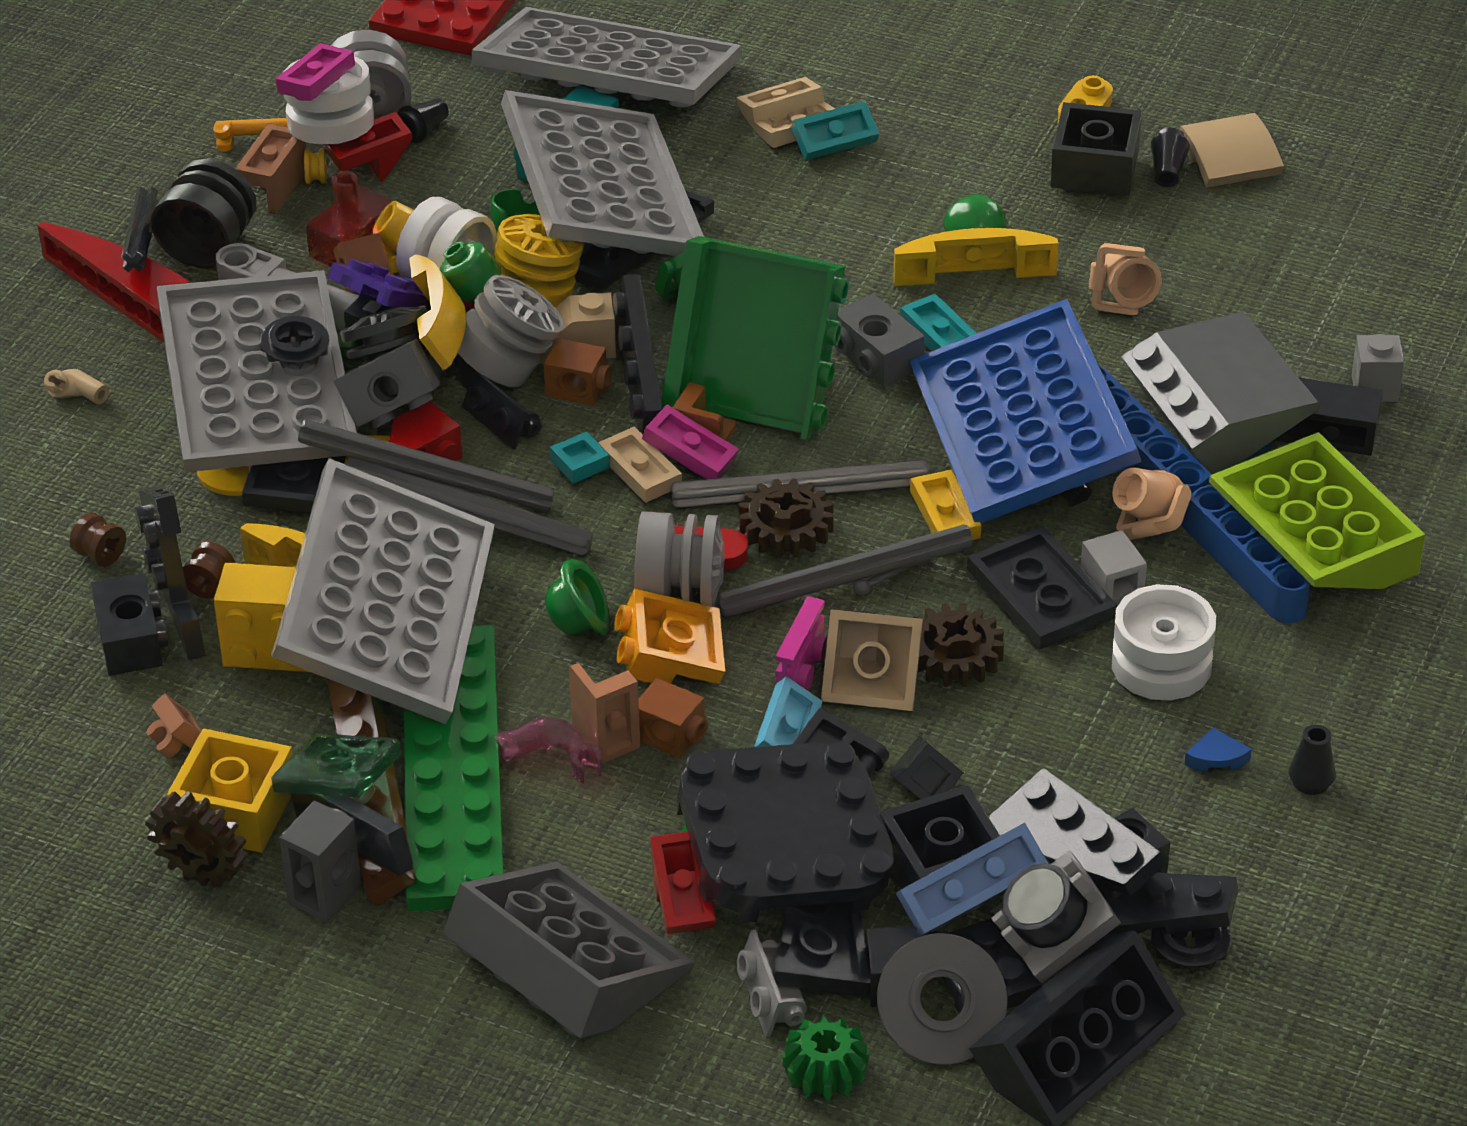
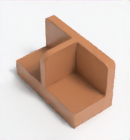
[235,124,306,214]
[569,663,640,765]

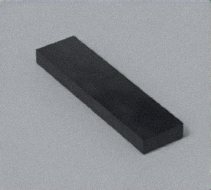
[286,770,413,876]

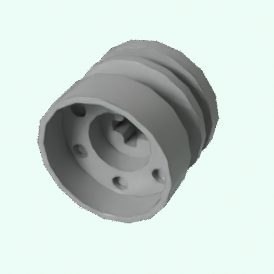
[458,275,564,387]
[634,512,725,607]

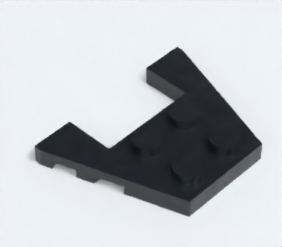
[134,486,206,660]

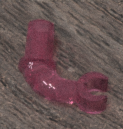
[495,715,603,784]

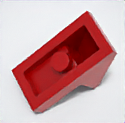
[324,112,413,182]
[650,831,716,935]

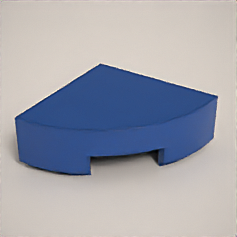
[1185,728,1252,771]

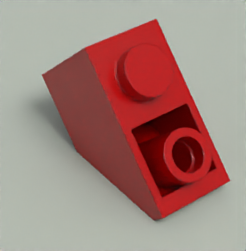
[389,401,462,479]

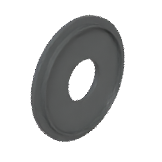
[877,933,1007,1065]

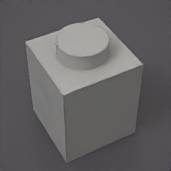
[1352,334,1404,402]
[1081,530,1147,604]

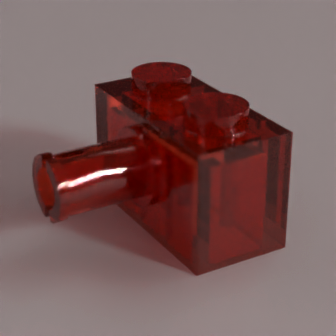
[306,171,393,267]

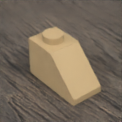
[539,293,616,364]

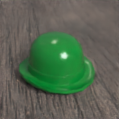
[545,558,610,636]

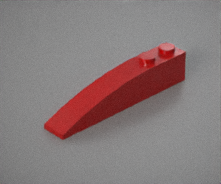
[38,222,190,343]

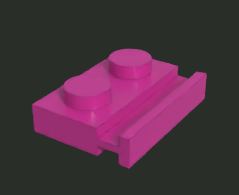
[776,596,828,691]

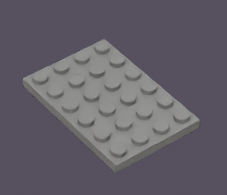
[471,7,742,107]
[501,90,704,257]
[157,270,357,472]
[271,458,495,724]

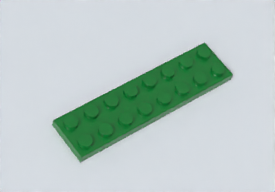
[404,625,504,912]

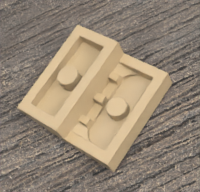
[736,77,835,148]
[1180,113,1284,188]

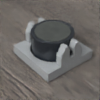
[992,850,1121,984]

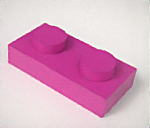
[276,43,355,101]
[642,405,739,479]

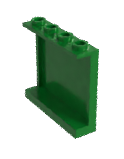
[661,236,849,440]

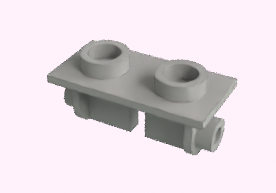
[737,930,807,1037]

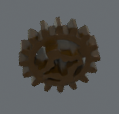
[739,478,834,557]
[914,603,1004,687]
[145,791,248,887]

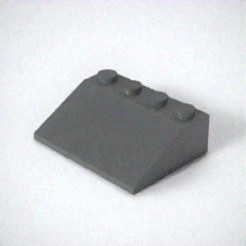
[1121,312,1322,474]
[443,862,694,1039]

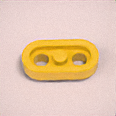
[1058,76,1113,122]

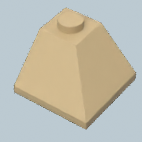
[821,609,923,711]

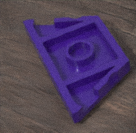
[327,259,431,312]

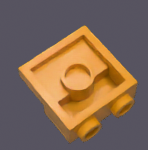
[615,589,725,684]

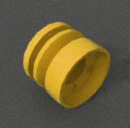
[494,214,584,308]

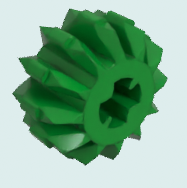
[782,1014,869,1102]

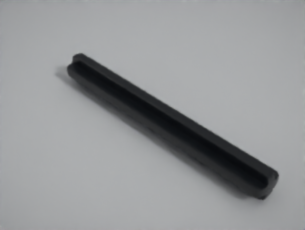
[121,186,159,272]

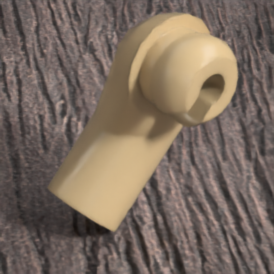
[44,369,109,405]

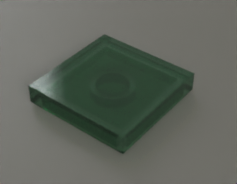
[271,733,401,798]

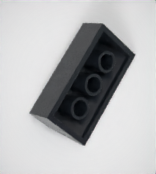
[969,931,1186,1126]

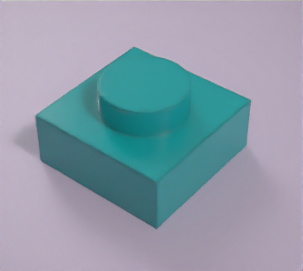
[550,431,610,484]

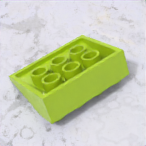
[1209,432,1425,589]

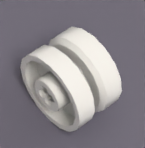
[283,56,374,144]
[396,197,497,279]
[1112,584,1216,701]

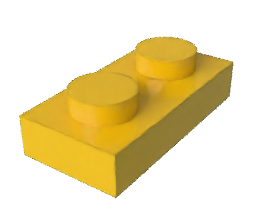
[910,469,981,540]

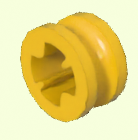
[304,148,327,185]

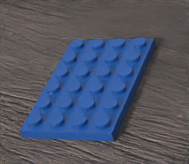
[909,299,1142,523]

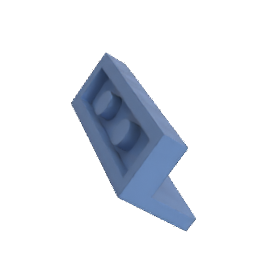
[896,823,1048,937]

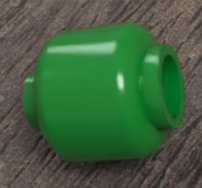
[440,241,502,304]

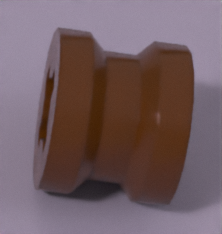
[69,512,126,567]
[183,542,235,599]

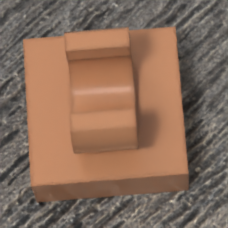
[146,693,202,758]

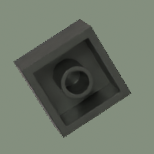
[1050,102,1142,196]

